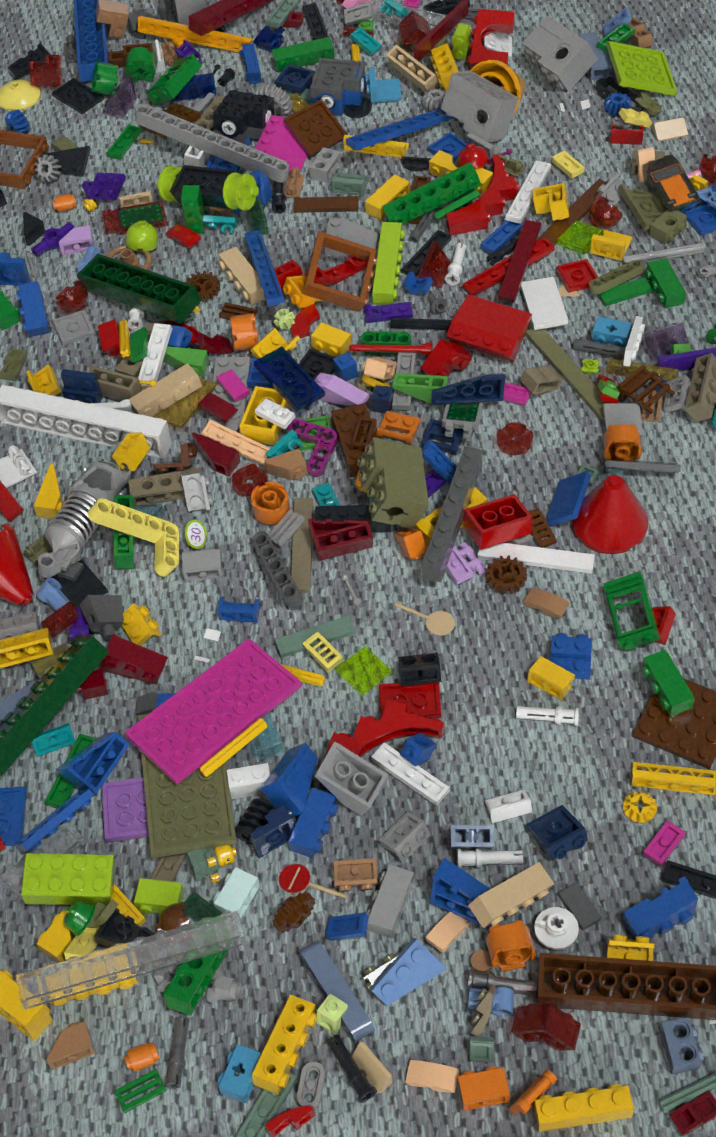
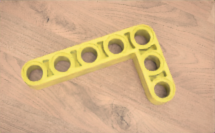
[88,498,179,577]

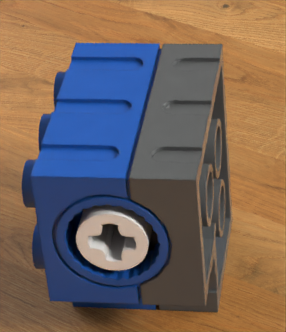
[310,58,366,115]

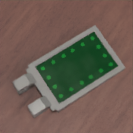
[442,402,484,439]

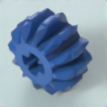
[604,92,631,118]
[5,109,30,134]

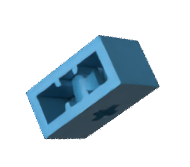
[592,316,632,347]
[217,1044,262,1104]

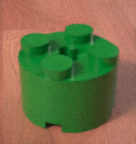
[125,47,156,83]
[92,62,118,96]

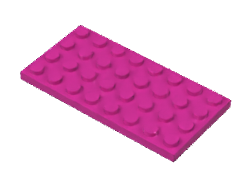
[125,638,302,785]

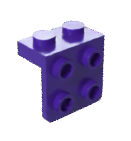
[82,172,126,200]

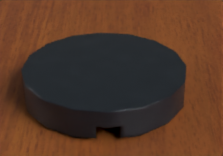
[343,97,372,118]

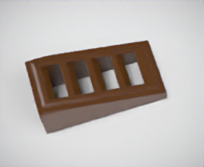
[528,508,557,548]

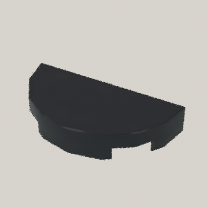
[401,156,431,171]

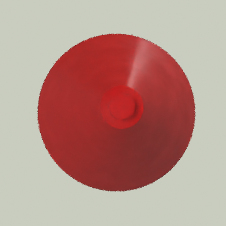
[572,475,648,554]
[0,523,34,606]

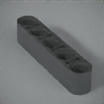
[252,531,303,608]

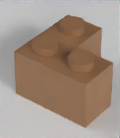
[95,0,129,39]

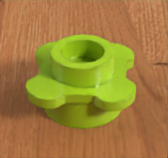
[581,359,600,375]

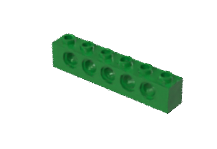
[382,162,481,225]

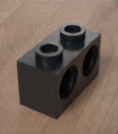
[398,652,442,686]

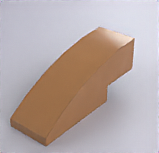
[627,16,653,48]

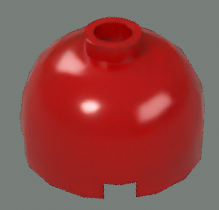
[457,143,490,169]

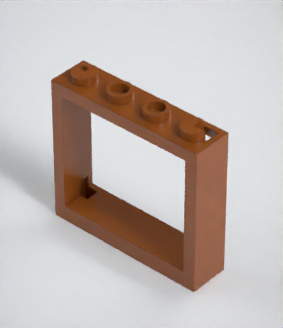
[0,130,49,189]
[302,231,377,312]

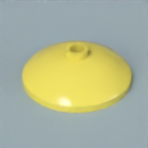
[0,80,41,111]

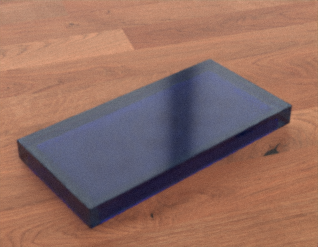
[253,347,325,412]

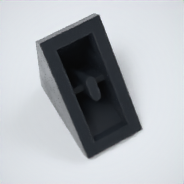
[23,212,46,246]

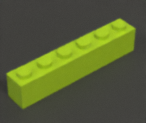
[372,222,405,305]

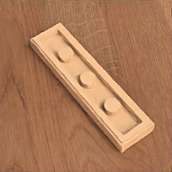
[201,420,270,466]

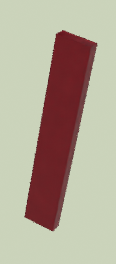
[413,0,469,61]
[498,220,541,303]

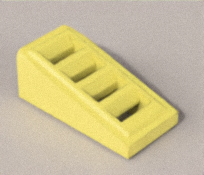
[302,632,343,673]

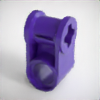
[174,40,203,66]

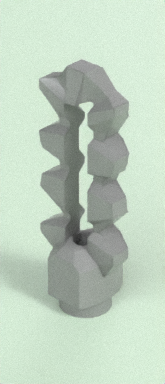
[153,960,242,1003]

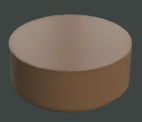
[471,950,493,973]

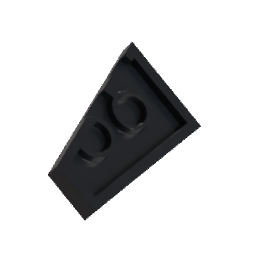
[424,0,470,18]
[8,43,55,80]

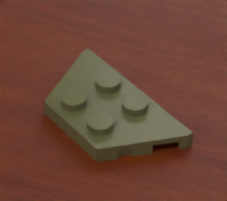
[618,184,666,230]

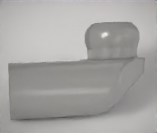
[699,265,716,278]

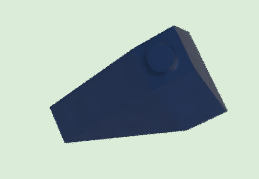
[431,373,506,405]

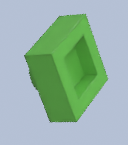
[359,20,374,33]
[671,344,690,354]
[597,380,620,399]

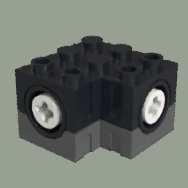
[213,90,274,144]

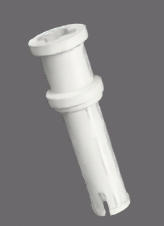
[445,243,466,286]
[127,307,144,331]
[516,706,579,726]
[457,848,523,868]

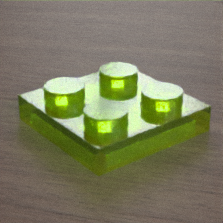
[557,220,604,255]

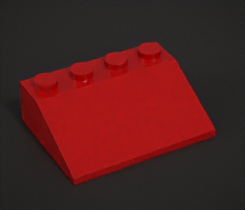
[446,294,532,362]

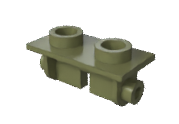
[490,153,526,178]
[23,534,52,564]
[360,953,399,992]

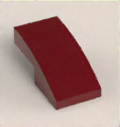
[282,11,305,28]
[196,333,234,354]
[197,392,238,424]
[669,1091,716,1136]

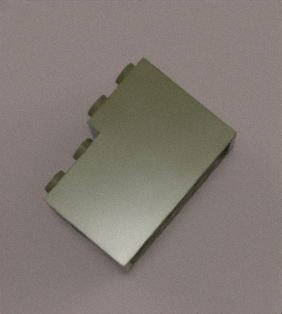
[357,437,429,529]

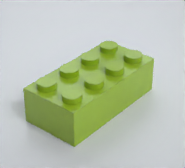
[21,853,116,906]

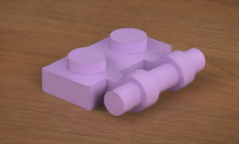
[446,542,485,585]

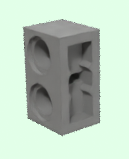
[309,147,341,183]

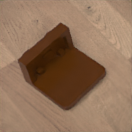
[153,442,197,471]

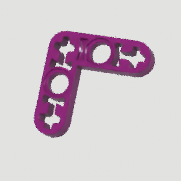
[288,419,338,477]

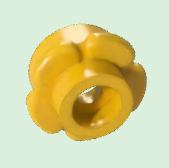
[83,198,98,212]

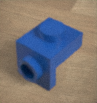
[403,272,433,295]

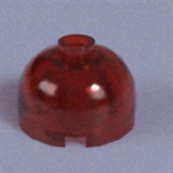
[699,154,716,183]
[589,196,622,229]
[54,280,88,312]

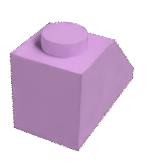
[59,225,94,255]

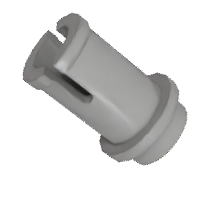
[612,117,633,130]

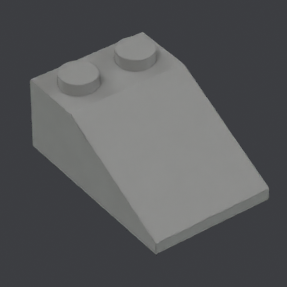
[325,218,379,256]
[315,741,388,816]

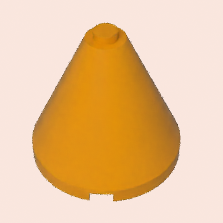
[471,60,526,117]

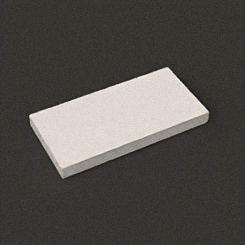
[520,277,568,330]

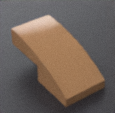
[523,587,569,618]

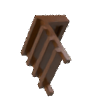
[617,365,675,414]

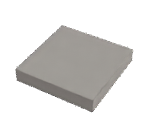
[52,310,95,346]
[602,403,643,438]

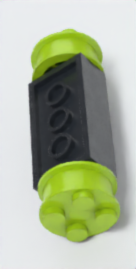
[156,165,259,211]

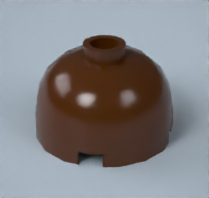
[155,902,192,948]

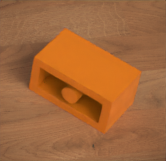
[458,1066,510,1111]

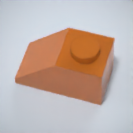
[393,528,427,560]

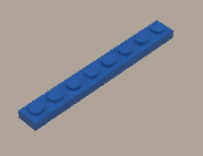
[346,108,455,151]
[244,230,285,306]

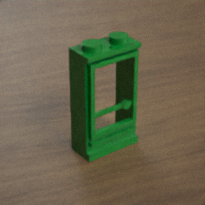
[146,54,202,105]
[603,571,661,651]

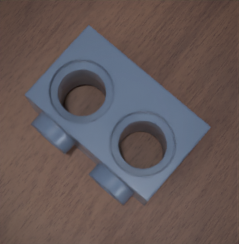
[659,1017,704,1074]

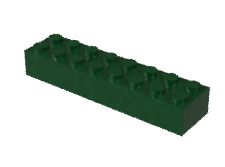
[77,253,201,324]
[0,635,110,777]

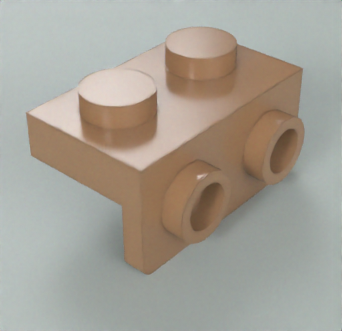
[333,858,378,891]

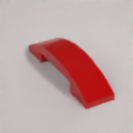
[304,255,367,286]

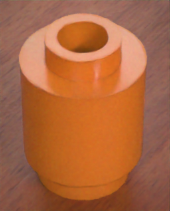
[52,194,77,213]
[124,1042,160,1072]

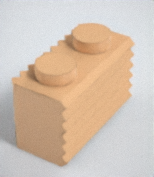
[363,357,397,380]

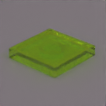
[336,646,392,696]

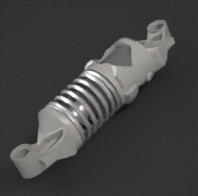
[38,441,132,578]

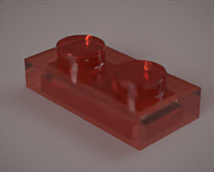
[41,601,79,638]

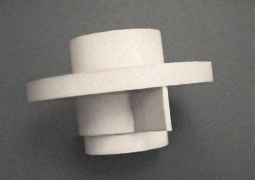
[534,907,579,950]

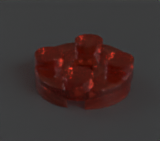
[497,422,533,455]
[232,463,268,498]

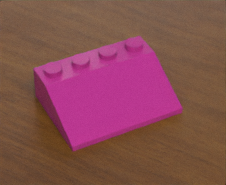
[255,115,308,174]

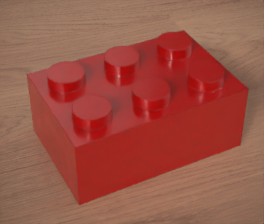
[463,494,533,550]

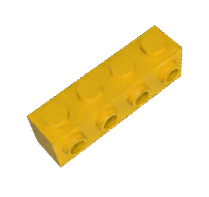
[252,994,317,1095]
[534,1084,634,1132]

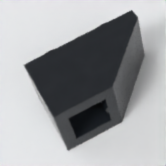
[127,9,160,34]

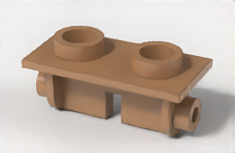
[161,37,179,66]
[284,167,305,198]

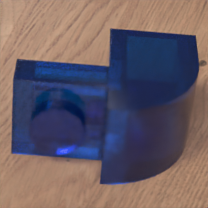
[253,26,285,53]

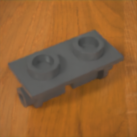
[64,35,77,62]

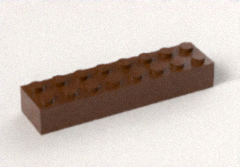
[537,953,716,1020]

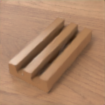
[641,390,663,422]

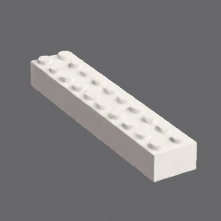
[0,385,172,459]

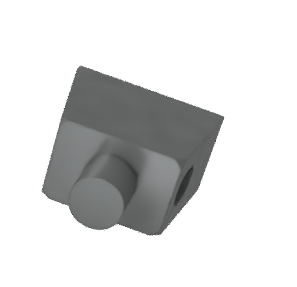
[80,595,124,640]

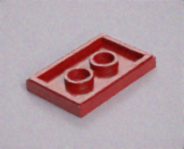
[379,682,442,720]

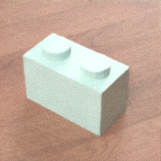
[213,867,260,922]

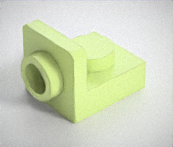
[317,994,348,1035]

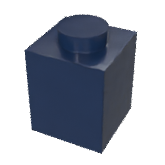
[372,385,394,413]

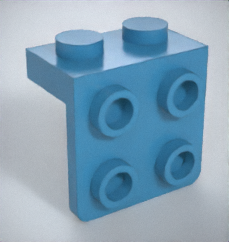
[366,68,401,103]

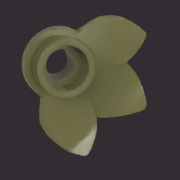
[635,92,662,116]

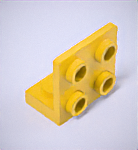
[590,229,632,261]
[250,328,300,365]

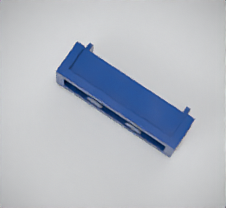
[240,43,262,84]

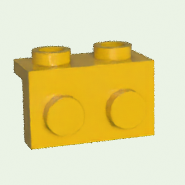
[26,364,61,396]
[122,603,162,646]
[607,934,655,961]

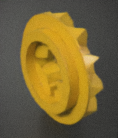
[623,790,657,823]

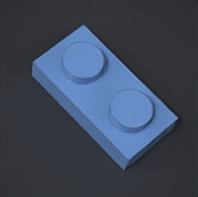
[603,7,632,36]

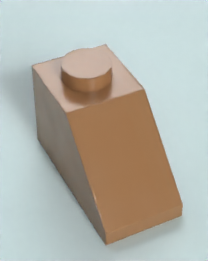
[264,448,308,480]
[47,1021,96,1070]

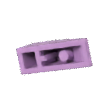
[311,373,370,406]

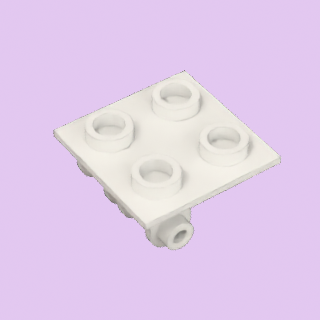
[484,32,512,57]
[0,445,37,488]

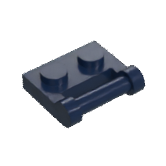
[421,419,464,455]

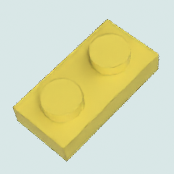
[619,108,653,128]
[552,150,585,179]
[64,926,101,962]

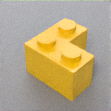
[533,183,569,220]

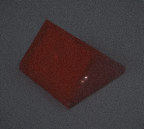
[398,10,430,45]
[418,241,452,288]

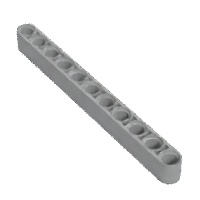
[135,104,289,183]

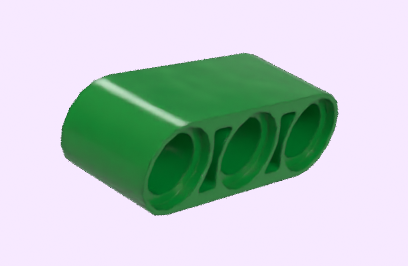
[361,331,411,354]

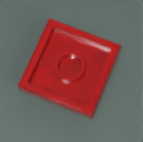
[556,259,598,293]

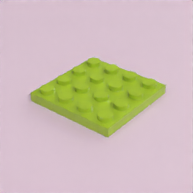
[607,41,677,96]

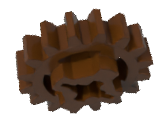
[185,271,221,302]
[485,555,527,595]
[272,891,316,933]

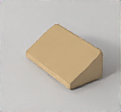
[653,117,688,142]
[119,191,153,209]
[352,1041,392,1093]

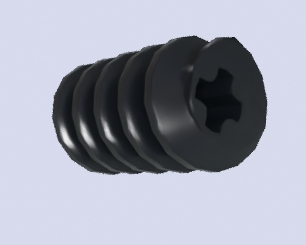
[235,798,276,845]

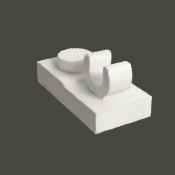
[255,398,295,429]

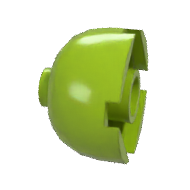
[126,221,158,252]

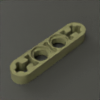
[589,260,644,294]

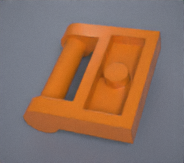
[377,411,421,445]
[508,1069,557,1115]

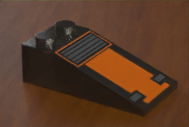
[642,154,701,212]

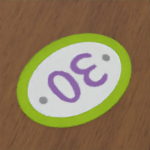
[185,520,207,549]

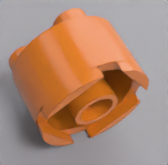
[230,313,258,351]
[603,424,642,460]
[251,482,290,525]
[486,920,536,971]

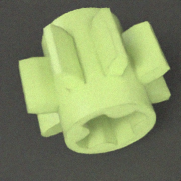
[274,309,295,330]

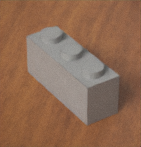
[366,864,415,939]

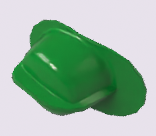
[63,901,95,936]

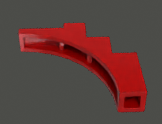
[446,154,520,236]
[318,700,445,786]

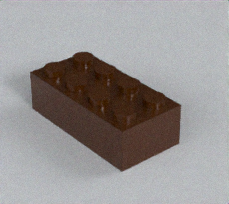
[331,403,378,478]

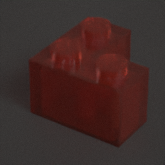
[30,55,62,87]
[511,1002,581,1051]

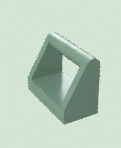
[331,173,369,196]

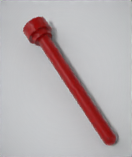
[349,342,433,356]

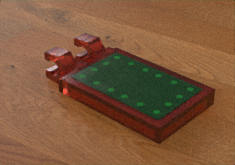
[102,201,168,235]

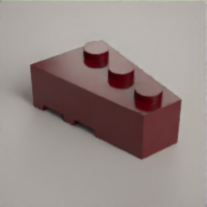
[308,519,373,561]
[100,634,168,685]

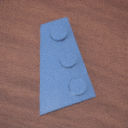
[369,938,447,1006]

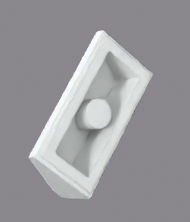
[153,40,166,73]
[484,790,532,823]

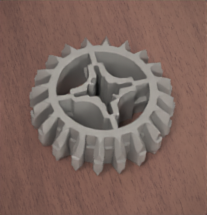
[253,83,293,117]

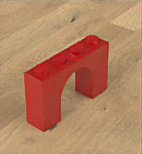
[468,9,515,70]

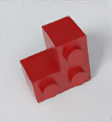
[421,339,472,377]

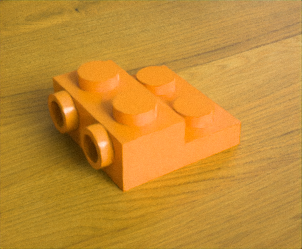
[283,275,323,308]

